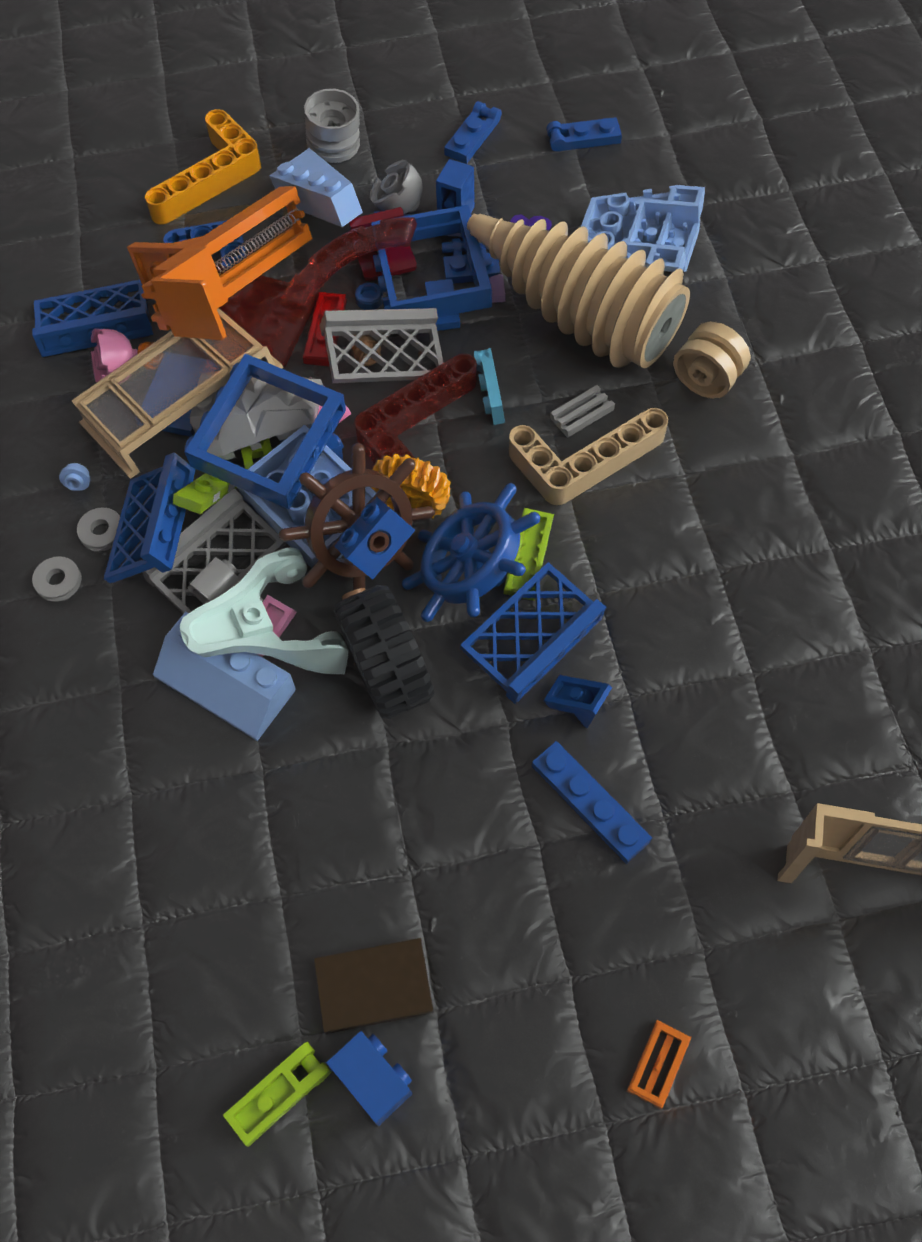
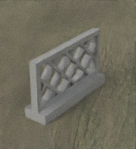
[320,308,446,383]
[142,488,286,614]

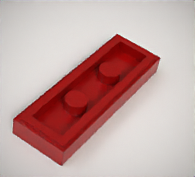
[303,292,347,366]

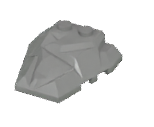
[190,372,323,460]

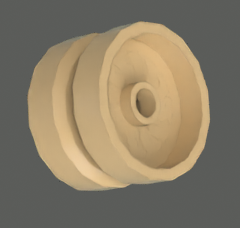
[673,321,751,399]

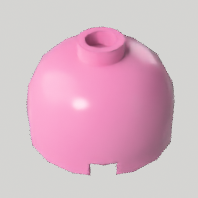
[91,329,138,385]

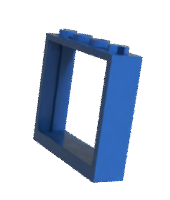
[368,205,492,317]
[184,353,346,509]

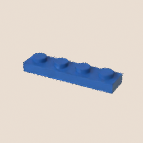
[532,741,652,864]

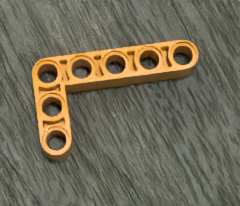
[145,109,261,224]

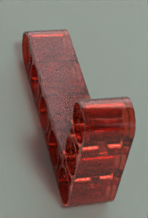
[354,353,477,464]

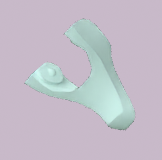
[180,548,348,674]

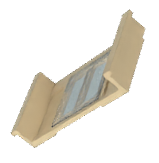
[777,803,922,884]

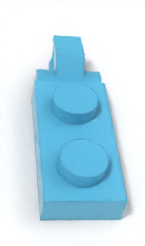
[474,348,505,425]

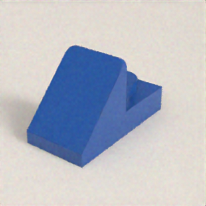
[543,675,612,728]

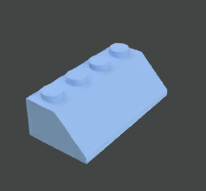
[153,611,296,741]

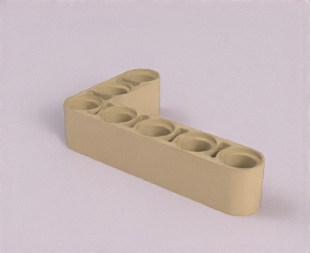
[509,408,668,505]

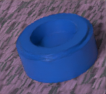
[355,283,383,310]

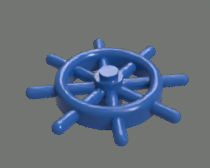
[402,483,540,622]

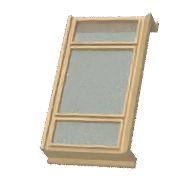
[72,308,283,479]

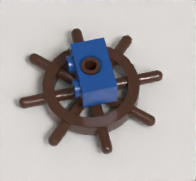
[279,443,435,590]

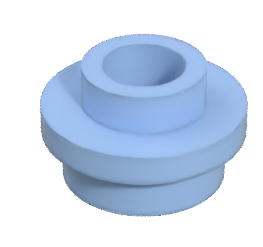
[59,463,91,491]

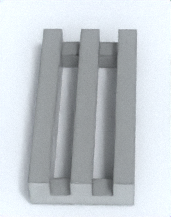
[550,385,615,438]

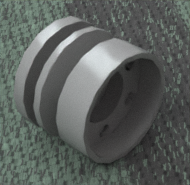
[304,89,360,163]

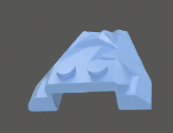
[581,185,705,272]

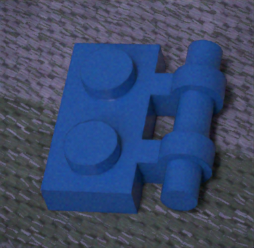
[441,238,500,284]

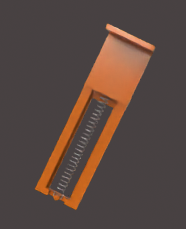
[127,186,313,340]

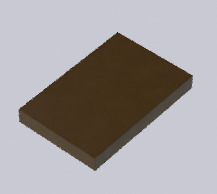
[314,938,434,1034]

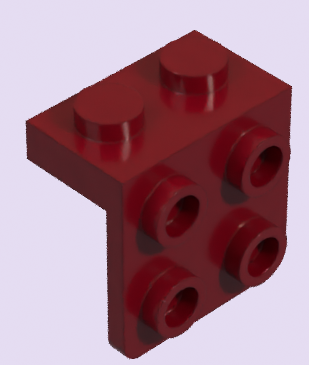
[349,207,417,282]

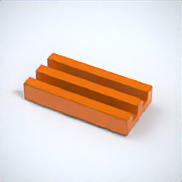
[626,1020,692,1110]

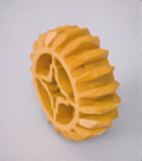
[371,454,451,518]

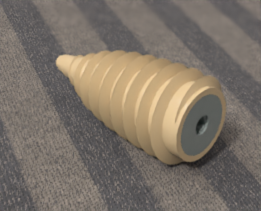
[467,214,690,368]

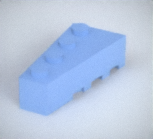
[269,148,363,227]

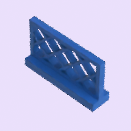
[32,280,153,357]
[104,452,196,584]
[460,562,606,704]

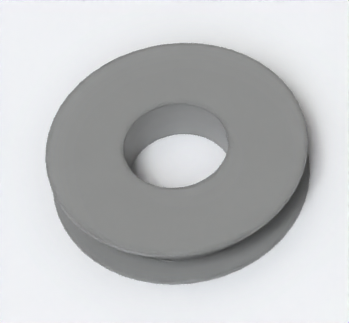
[77,508,120,551]
[32,556,82,602]

